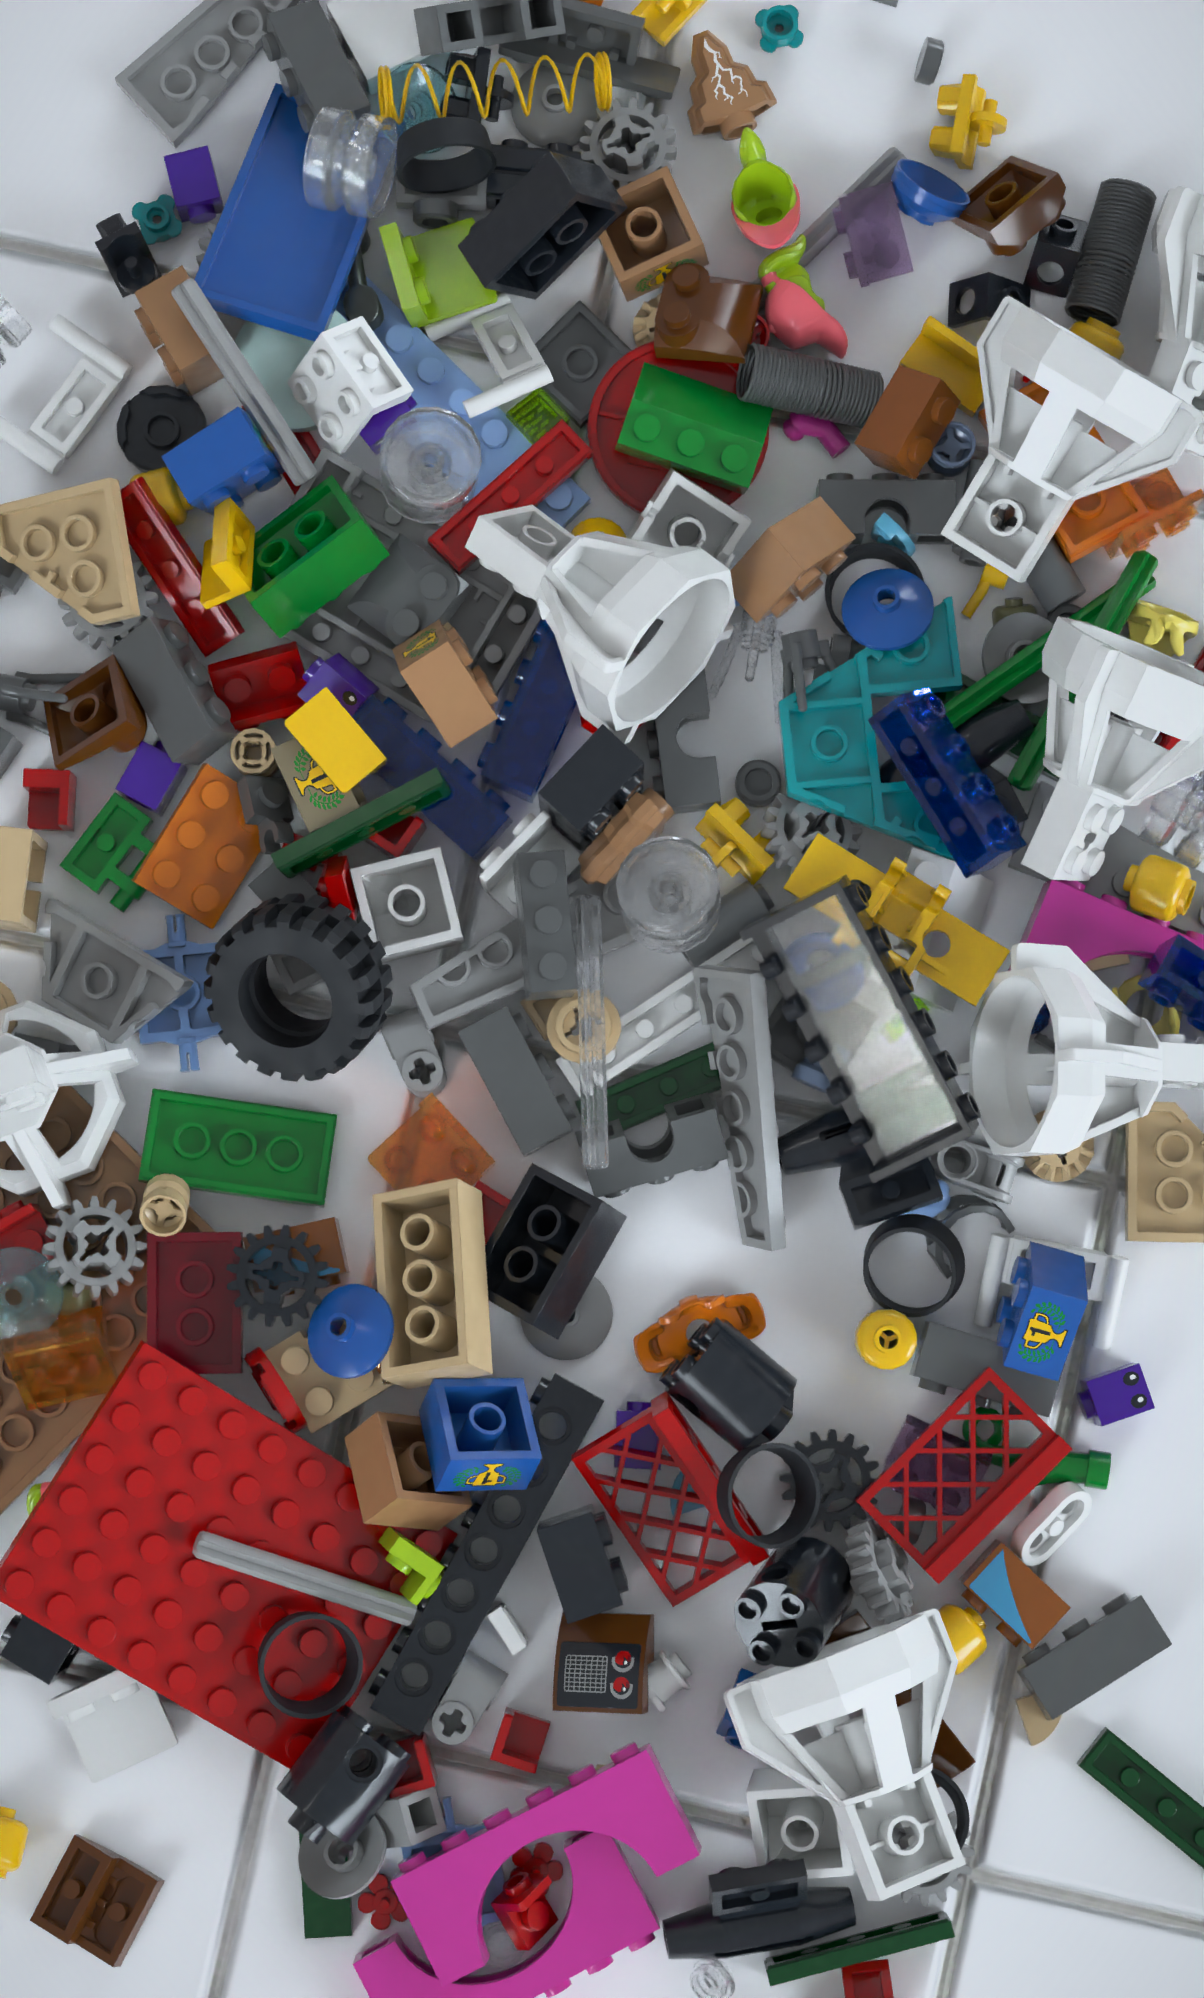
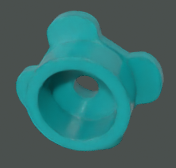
[755,4,804,53]
[132,194,183,245]

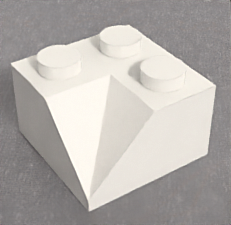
[350,847,465,963]
[746,1768,855,1879]

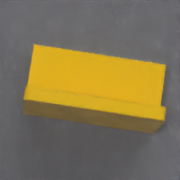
[899,316,984,418]
[200,497,255,609]
[285,687,387,793]

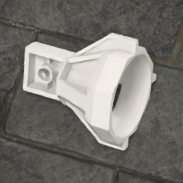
[1148,186,1204,457]
[940,296,1204,582]
[465,505,736,744]
[1021,616,1204,881]
[959,943,1204,1157]
[0,1000,139,1210]
[723,1608,966,1901]

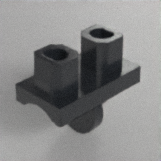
[440,47,514,123]
[95,213,162,298]

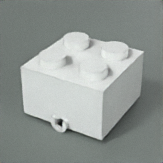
[626,468,752,568]

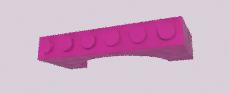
[1008,880,1204,999]
[390,1742,702,1987]
[353,1831,660,1998]

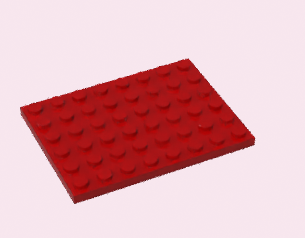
[0,1340,458,1769]

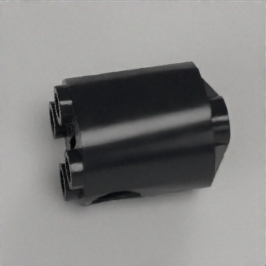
[659,1317,797,1451]
[734,1537,855,1667]
[276,1704,412,1846]

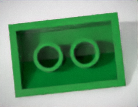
[615,362,773,495]
[244,475,390,638]

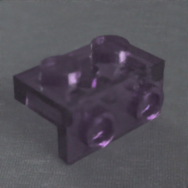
[832,181,914,288]
[881,1414,993,1515]

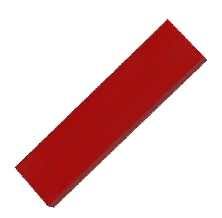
[427,419,593,576]
[120,476,245,658]

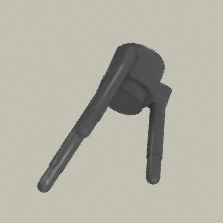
[780,629,837,712]
[0,671,83,736]

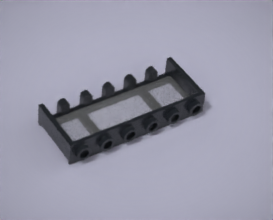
[739,874,981,1183]

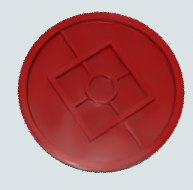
[587,341,769,514]

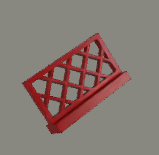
[855,1366,1072,1584]
[571,1391,770,1607]

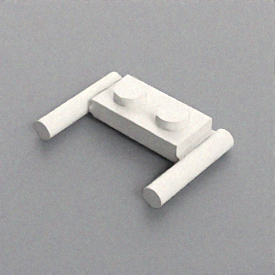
[423,292,554,419]
[0,314,133,475]
[973,1233,1129,1350]

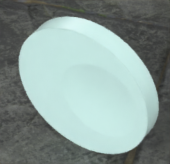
[234,310,348,432]

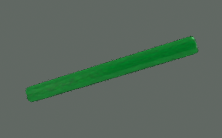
[1008,550,1158,792]
[935,576,1156,731]

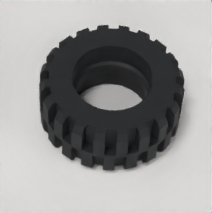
[204,893,393,1082]

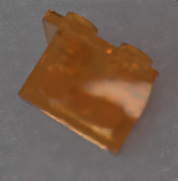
[1103,468,1204,560]
[368,1092,497,1190]

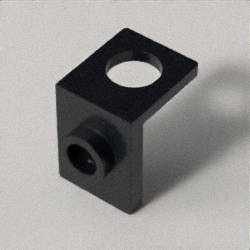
[1023,215,1088,298]
[948,272,1031,328]

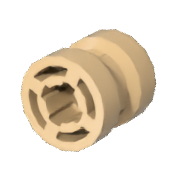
[230,728,279,777]
[139,1173,191,1237]

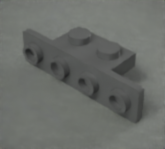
[498,0,681,100]

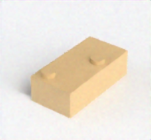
[372,1178,493,1389]

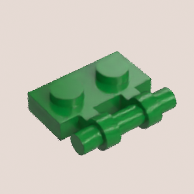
[59,792,155,913]

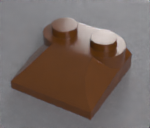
[950,155,1066,256]
[654,263,763,364]
[43,654,147,771]

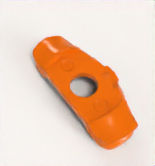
[633,1293,766,1373]

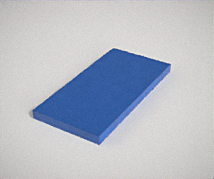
[194,83,405,342]

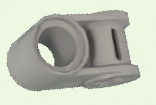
[380,1007,447,1099]
[930,1140,1025,1204]
[431,1650,509,1745]

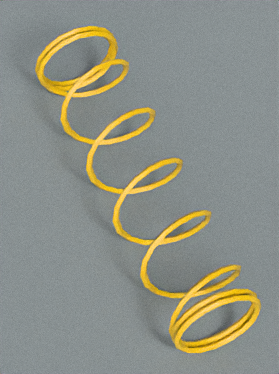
[378,51,612,126]

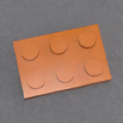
[132,763,261,930]

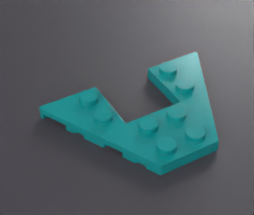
[777,596,984,870]

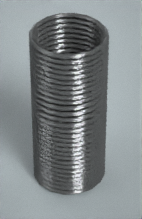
[1064,178,1157,327]
[736,342,884,428]

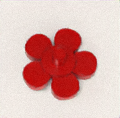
[509,1842,563,1895]
[358,1873,408,1930]

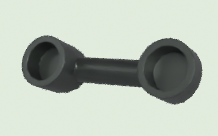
[343,229,384,331]

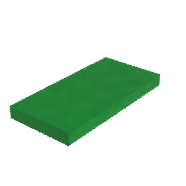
[138,1088,337,1208]

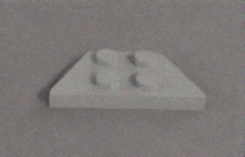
[41,898,194,1044]

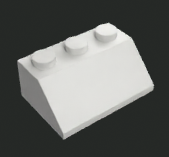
[865,847,995,1013]

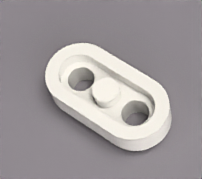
[1010,1481,1092,1566]

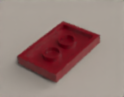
[147,1232,243,1374]

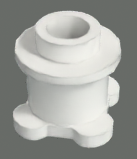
[648,1650,692,1713]

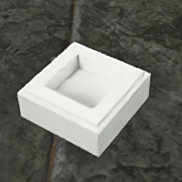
[487,1603,528,1655]

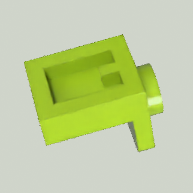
[378,1526,444,1606]

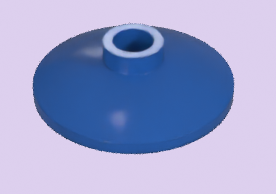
[841,568,934,651]
[308,1284,394,1379]

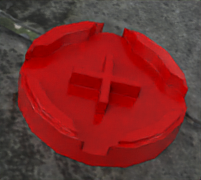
[244,1347,307,1433]

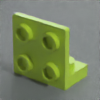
[379,217,498,328]

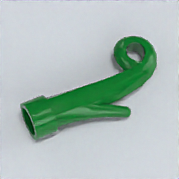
[962,1407,1111,1490]

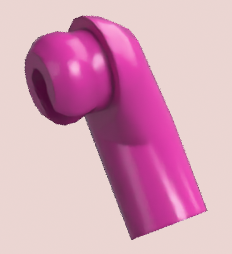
[783,412,850,458]

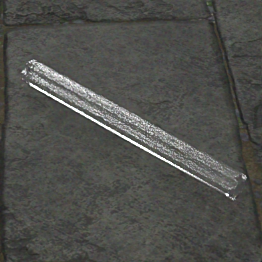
[575,894,609,1170]

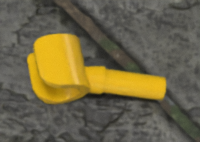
[961,563,1008,619]

